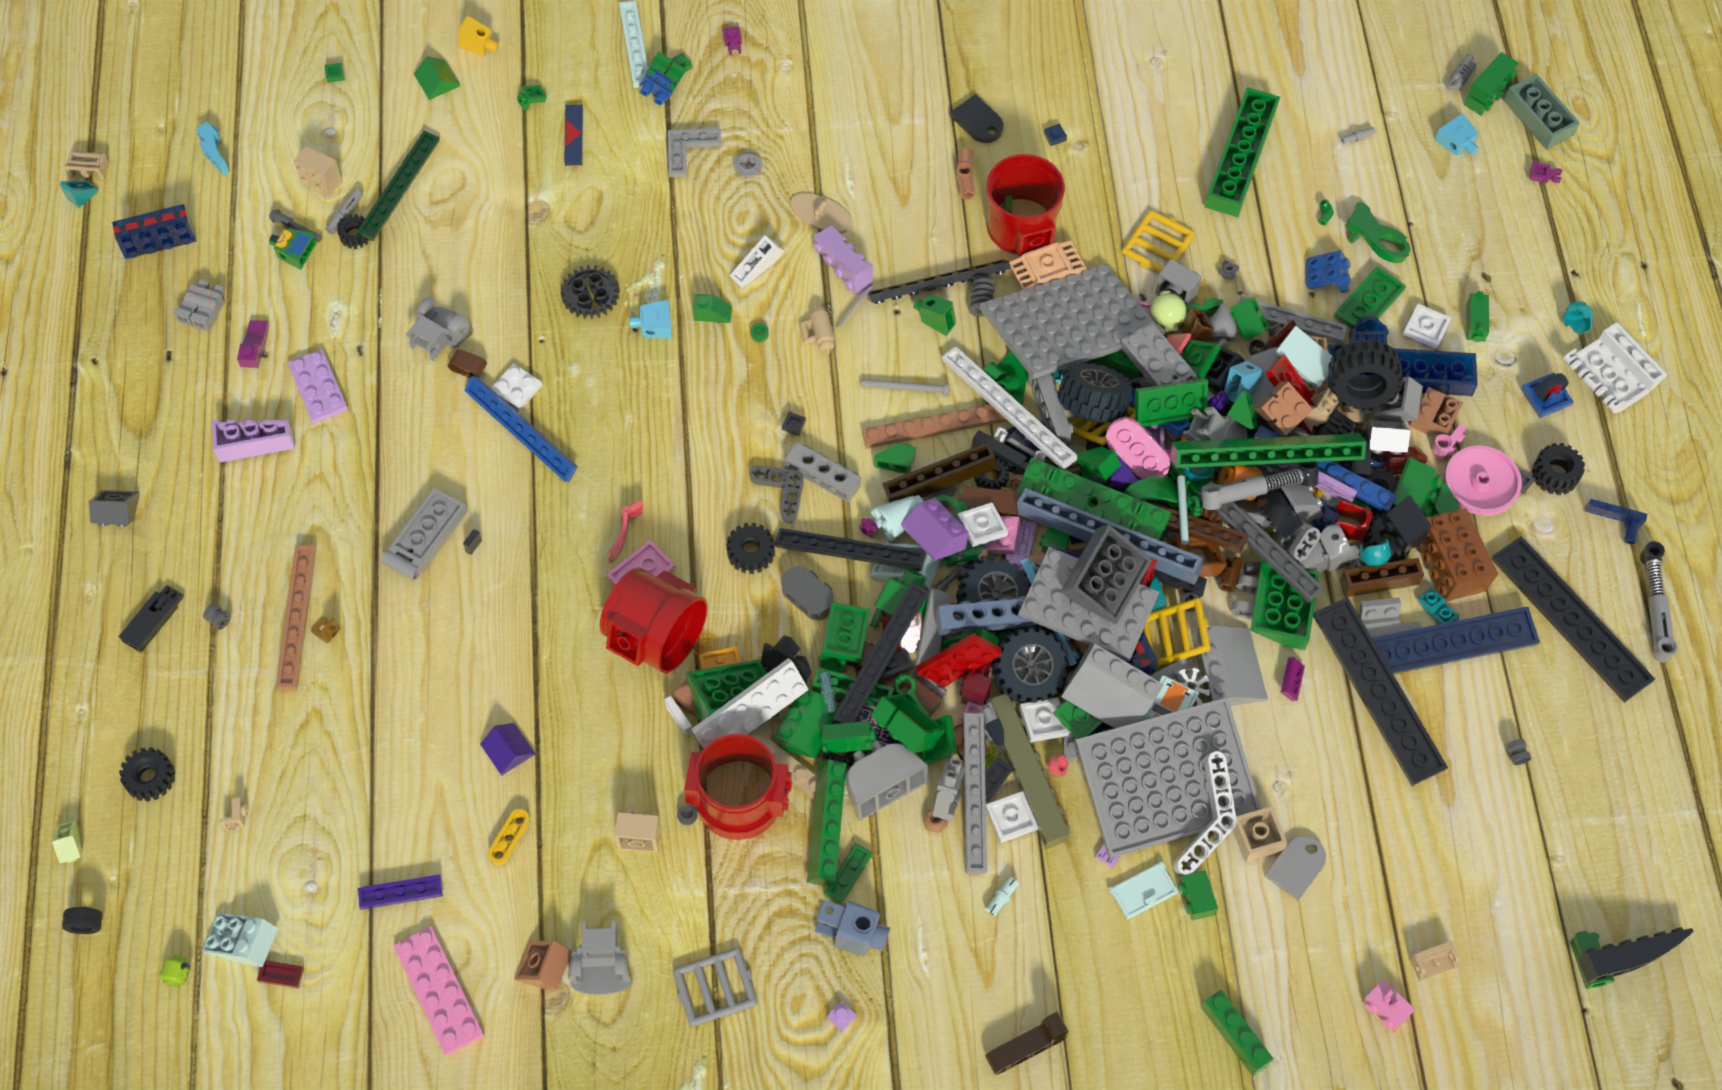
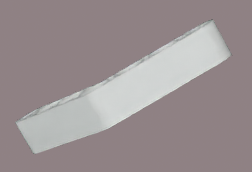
[1173,751,1237,875]

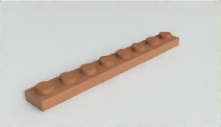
[862,404,1008,449]
[276,545,316,690]

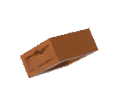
[1168,535,1227,577]

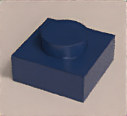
[1044,124,1067,146]

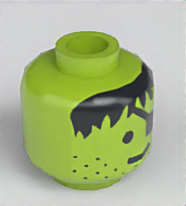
[159,954,191,987]

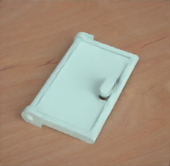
[1108,861,1179,920]

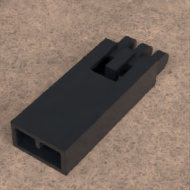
[971,430,1028,475]
[118,585,184,653]

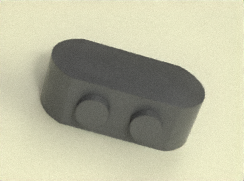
[782,566,834,620]

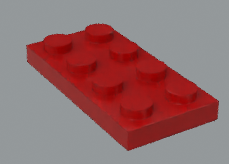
[1265,354,1316,434]
[916,633,1002,687]

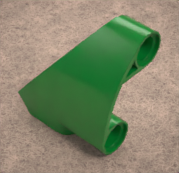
[983,350,1028,405]
[1124,475,1190,510]

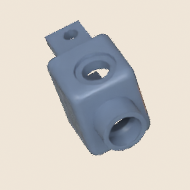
[815,900,890,956]

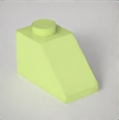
[52,820,82,863]

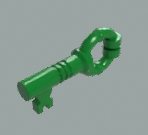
[1185,478,1202,517]
[894,673,930,716]

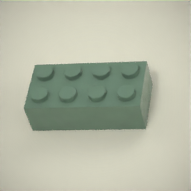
[1504,74,1580,150]

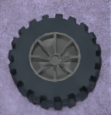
[1058,363,1133,423]
[956,557,1031,633]
[991,627,1070,703]

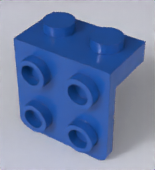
[1306,250,1351,293]

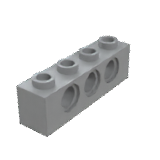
[785,442,861,503]

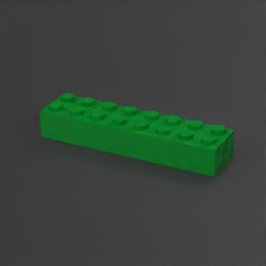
[1205,87,1280,218]

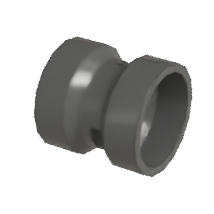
[203,603,231,630]
[1506,739,1532,766]

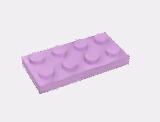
[287,349,348,424]

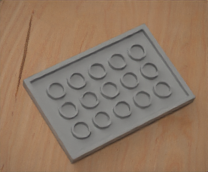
[1018,547,1159,662]

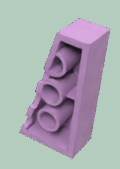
[813,225,873,295]
[211,420,295,463]

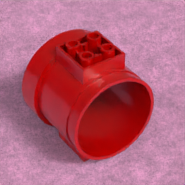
[986,154,1065,256]
[599,567,708,674]
[684,734,792,840]

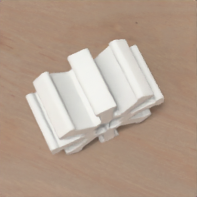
[1173,668,1210,707]

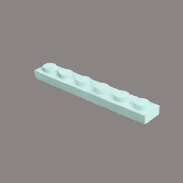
[619,0,648,88]

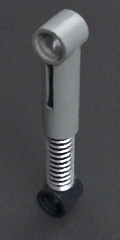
[1202,462,1319,510]
[1640,541,1678,663]

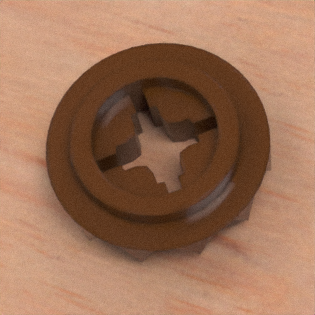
[1197,505,1223,526]

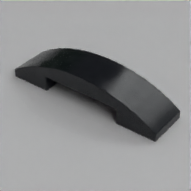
[1350,428,1371,477]

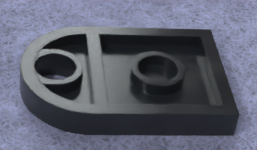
[950,94,1003,143]

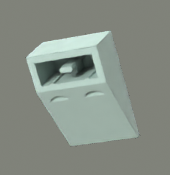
[202,913,278,967]

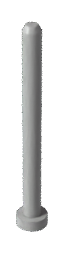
[860,379,949,396]

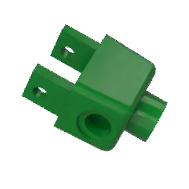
[869,569,930,644]

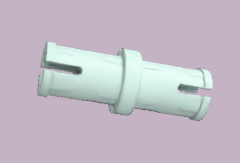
[985,876,1019,917]

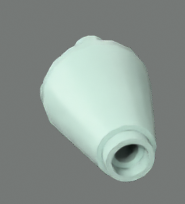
[871,495,923,543]

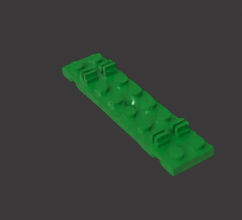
[1016,457,1172,541]

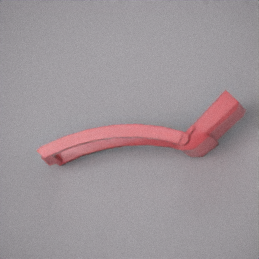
[608,500,644,563]

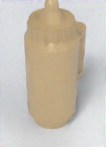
[799,307,834,354]

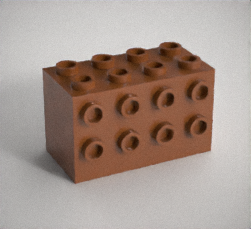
[1418,508,1498,602]

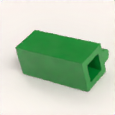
[1466,291,1489,342]
[821,721,877,754]
[1570,931,1615,989]

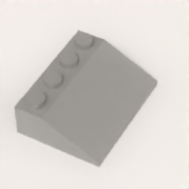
[1192,626,1268,706]
[1061,644,1164,729]

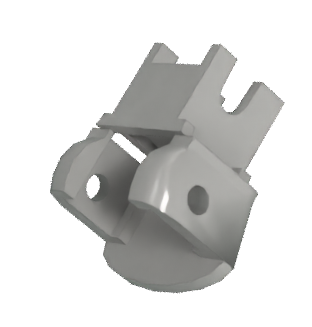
[406,297,473,361]
[1183,407,1247,471]
[1290,524,1360,573]
[568,921,631,995]

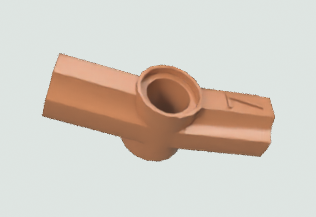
[956,147,976,200]

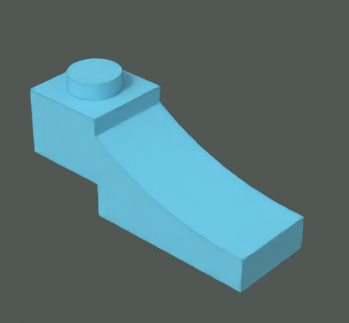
[195,122,229,176]

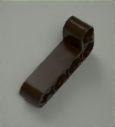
[985,1012,1069,1075]

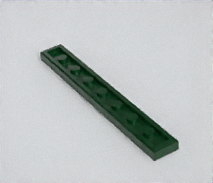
[357,131,440,241]

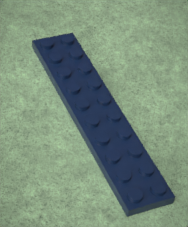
[1372,606,1540,674]

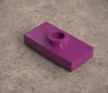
[1281,657,1305,701]

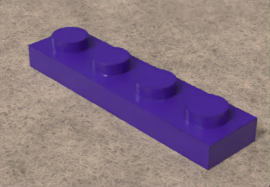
[358,874,443,910]

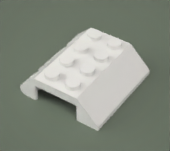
[1563,322,1667,413]

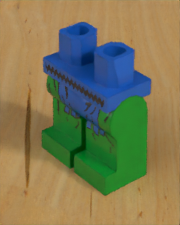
[639,51,687,106]

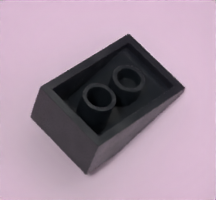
[1198,339,1245,392]

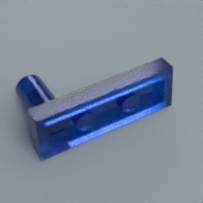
[1584,499,1648,544]

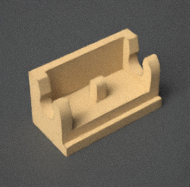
[1410,940,1460,981]

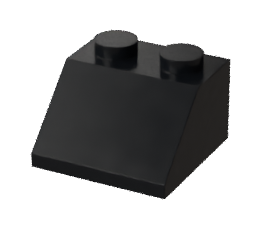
[1383,495,1432,553]

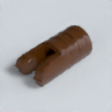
[1218,557,1242,592]

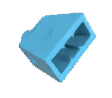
[1435,113,1479,156]
[630,299,672,339]
[1224,361,1263,403]

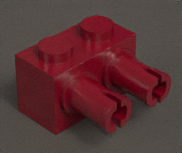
[959,661,992,706]

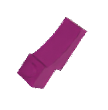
[237,320,269,368]

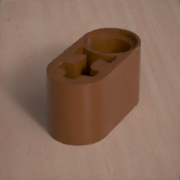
[447,349,487,378]

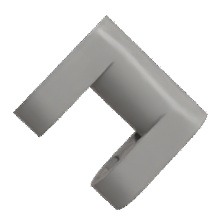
[1275,520,1320,561]
[1231,575,1259,620]

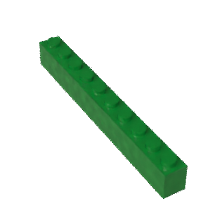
[1171,434,1366,468]

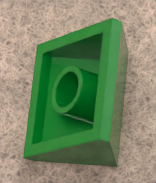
[414,56,460,100]
[1227,391,1259,430]

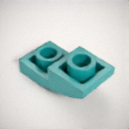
[1417,588,1460,624]

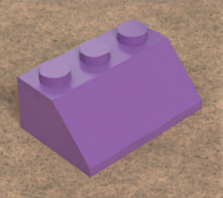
[901,498,969,561]

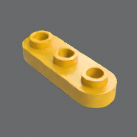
[488,809,530,866]

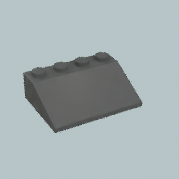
[1061,525,1152,624]

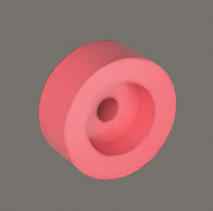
[1047,755,1068,775]

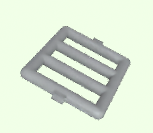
[673,948,757,1027]

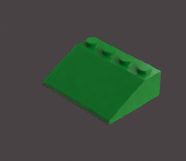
[1250,560,1320,650]
[686,659,780,722]

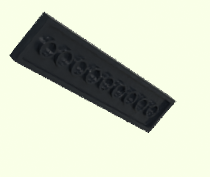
[1491,536,1655,703]
[1313,597,1448,786]

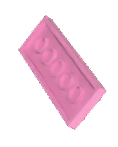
[393,927,484,1056]

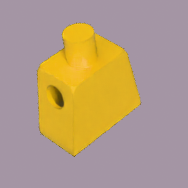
[459,16,499,56]

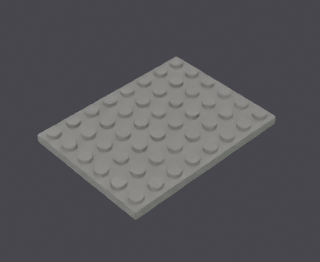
[979,263,1162,379]
[1074,697,1261,858]

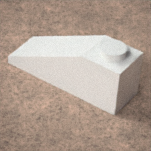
[730,235,785,288]

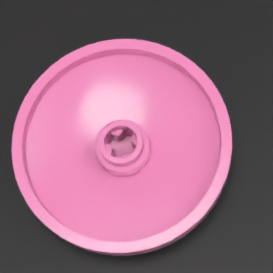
[1444,445,1522,516]

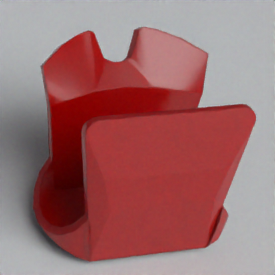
[1332,500,1372,541]

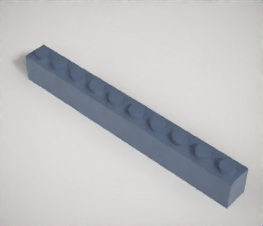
[1017,488,1203,584]

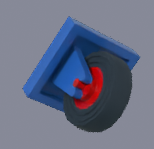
[1521,372,1574,418]

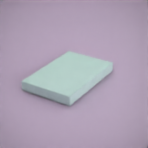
[1274,326,1332,389]

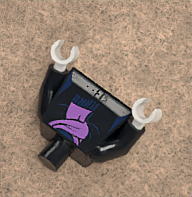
[994,420,1048,464]

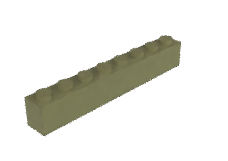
[985,694,1071,849]

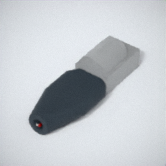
[980,702,1004,746]

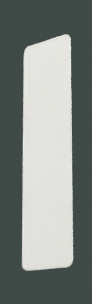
[836,286,873,327]

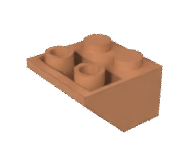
[1410,387,1463,434]

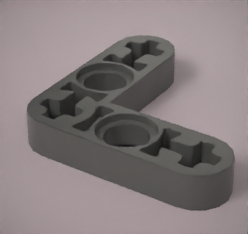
[749,465,804,523]

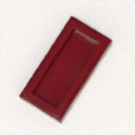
[257,960,304,989]

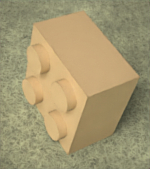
[294,146,342,196]
[1233,806,1287,862]
[614,811,661,853]

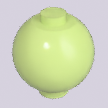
[1150,291,1187,333]

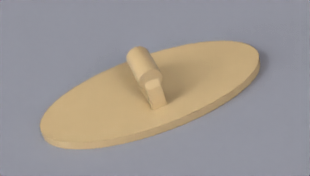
[790,193,852,233]

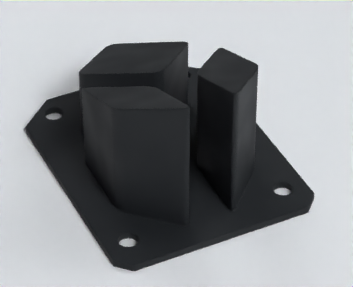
[761,635,812,685]

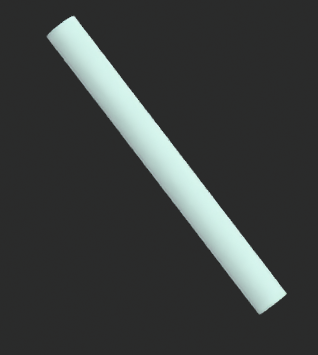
[1177,475,1189,545]

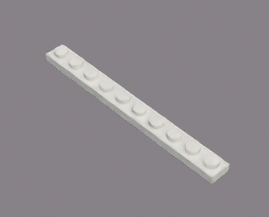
[942,346,1077,470]

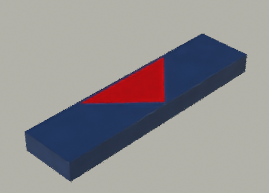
[564,105,583,166]

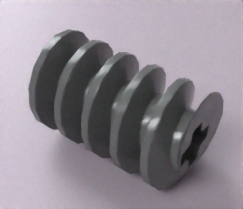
[969,276,995,317]

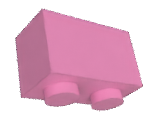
[1363,979,1415,1032]

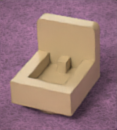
[220,797,248,831]

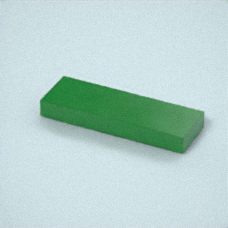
[824,843,873,905]

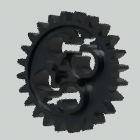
[560,265,620,319]

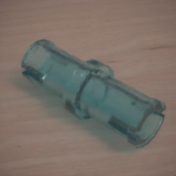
[817,672,838,714]

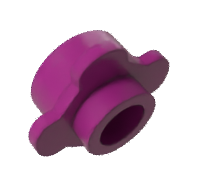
[859,518,878,538]

